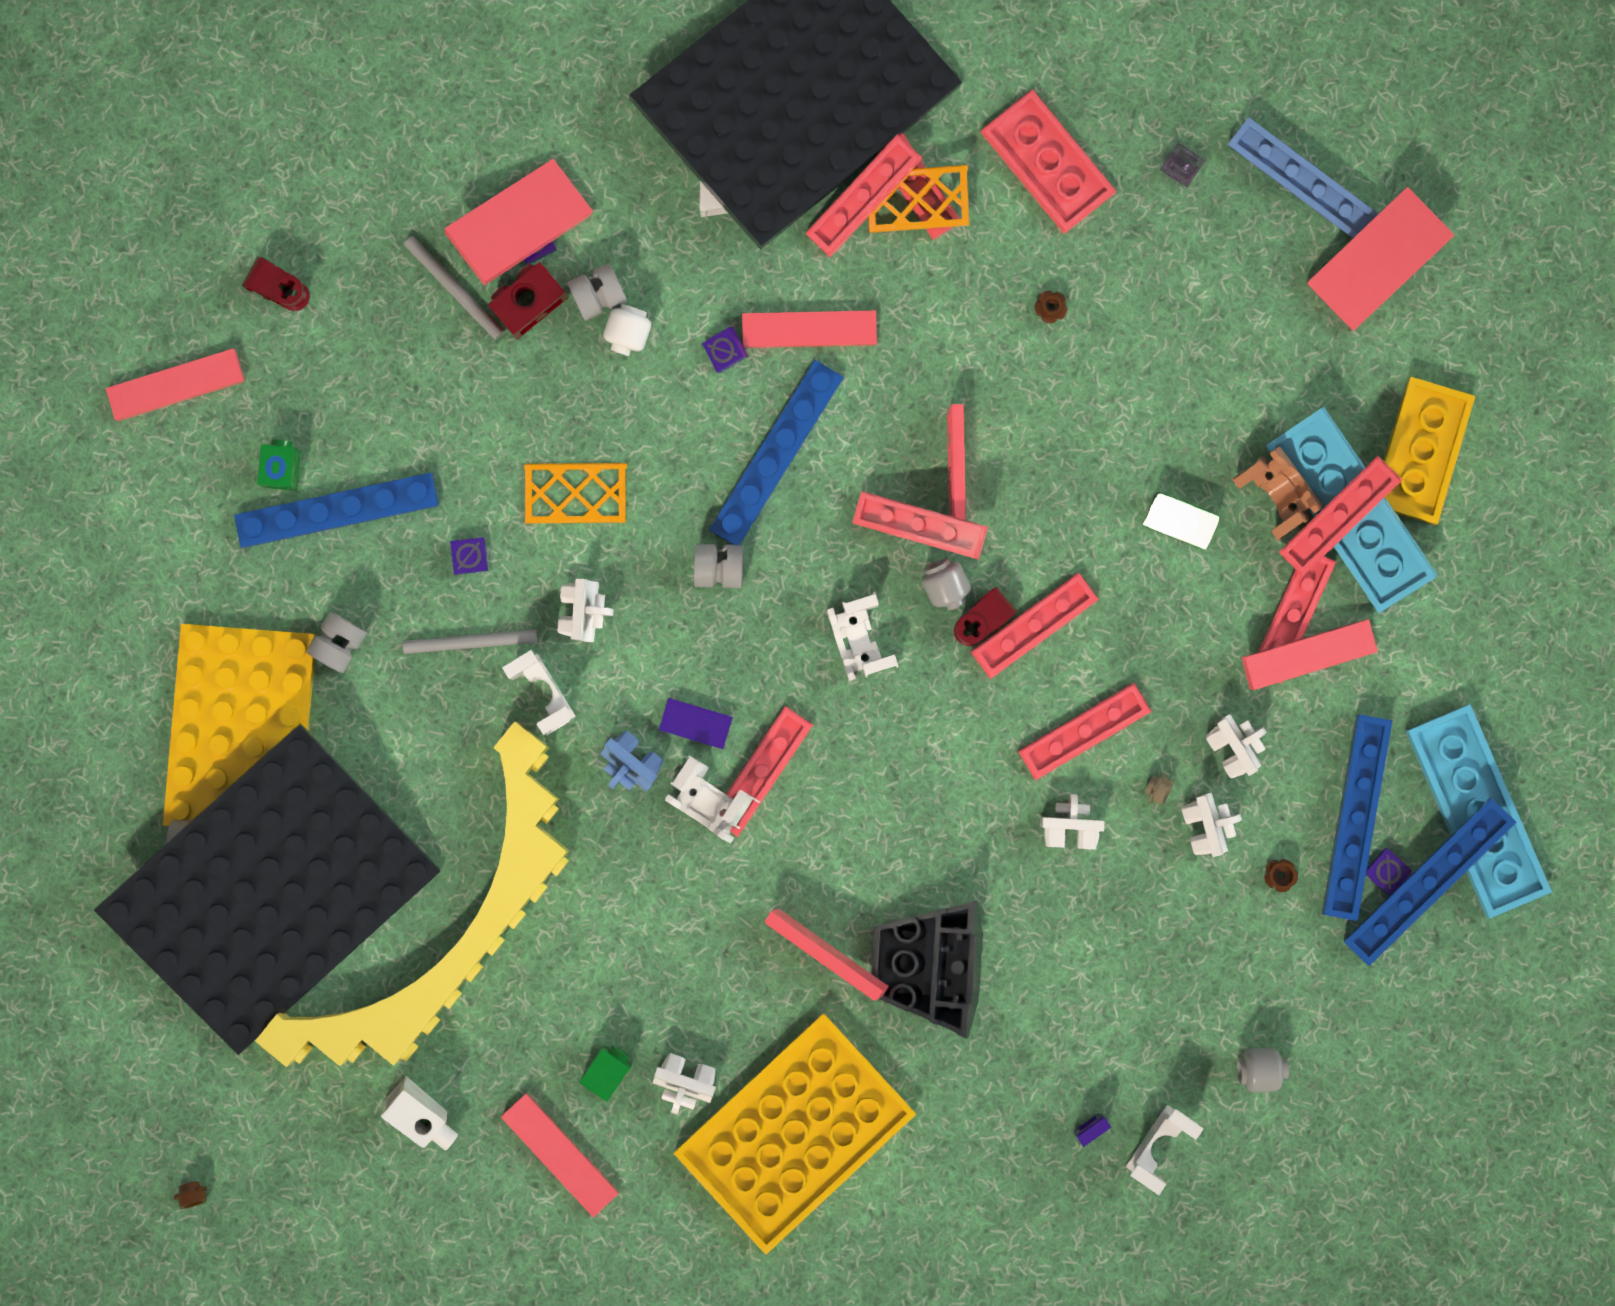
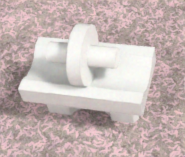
[557,579,614,642]
[1205,714,1267,778]
[1182,792,1242,857]
[1040,794,1105,850]
[653,1053,716,1115]

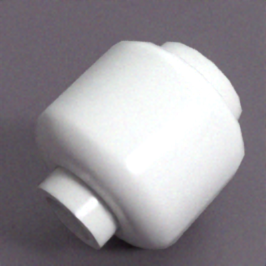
[603,304,651,356]

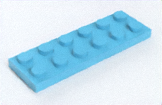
[1266,407,1438,613]
[1405,704,1552,919]

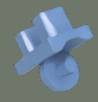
[600,731,664,792]

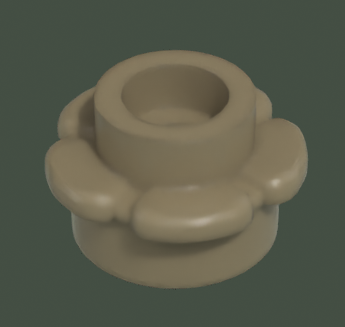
[1145,773,1174,805]

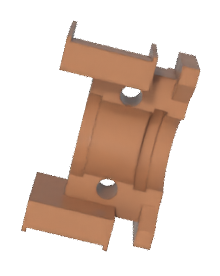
[1232,446,1324,541]

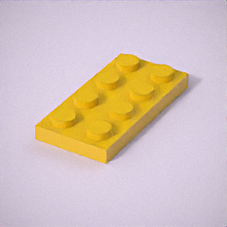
[1383,377,1475,525]

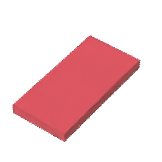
[980,89,1117,234]
[444,159,593,285]
[1307,187,1455,331]

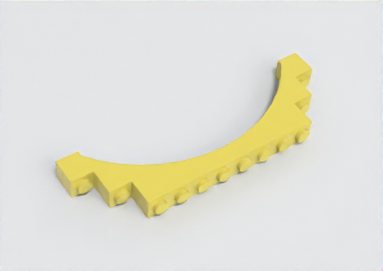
[255,722,569,1067]

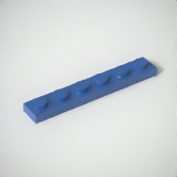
[709,360,844,545]
[234,473,439,548]
[1322,714,1393,921]
[1343,797,1517,966]

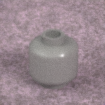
[921,558,971,610]
[1236,1047,1289,1093]

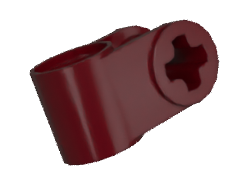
[241,256,310,311]
[953,586,1018,646]

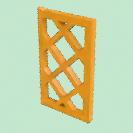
[869,165,970,233]
[524,463,627,524]

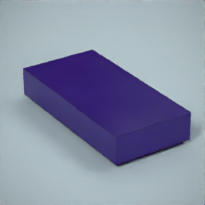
[659,698,733,749]

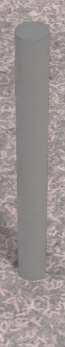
[403,236,505,340]
[402,629,538,654]

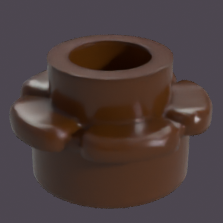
[1035,290,1068,323]
[1264,859,1298,892]
[174,1181,207,1209]

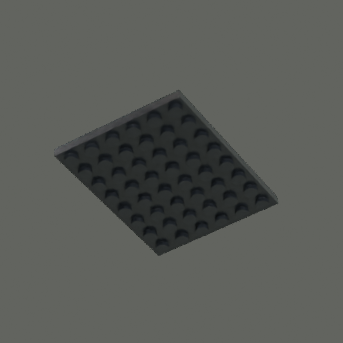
[629,0,962,250]
[94,723,440,1055]

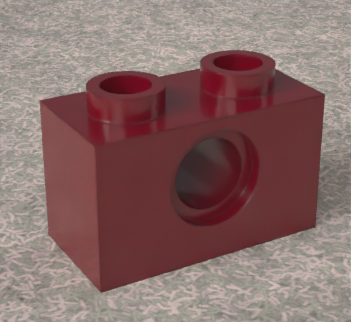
[488,262,568,340]

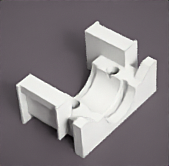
[827,592,899,682]
[502,650,576,735]
[665,755,760,843]
[1125,1105,1203,1195]

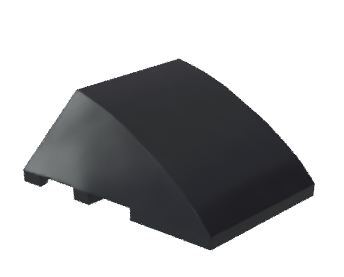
[871,901,983,1039]

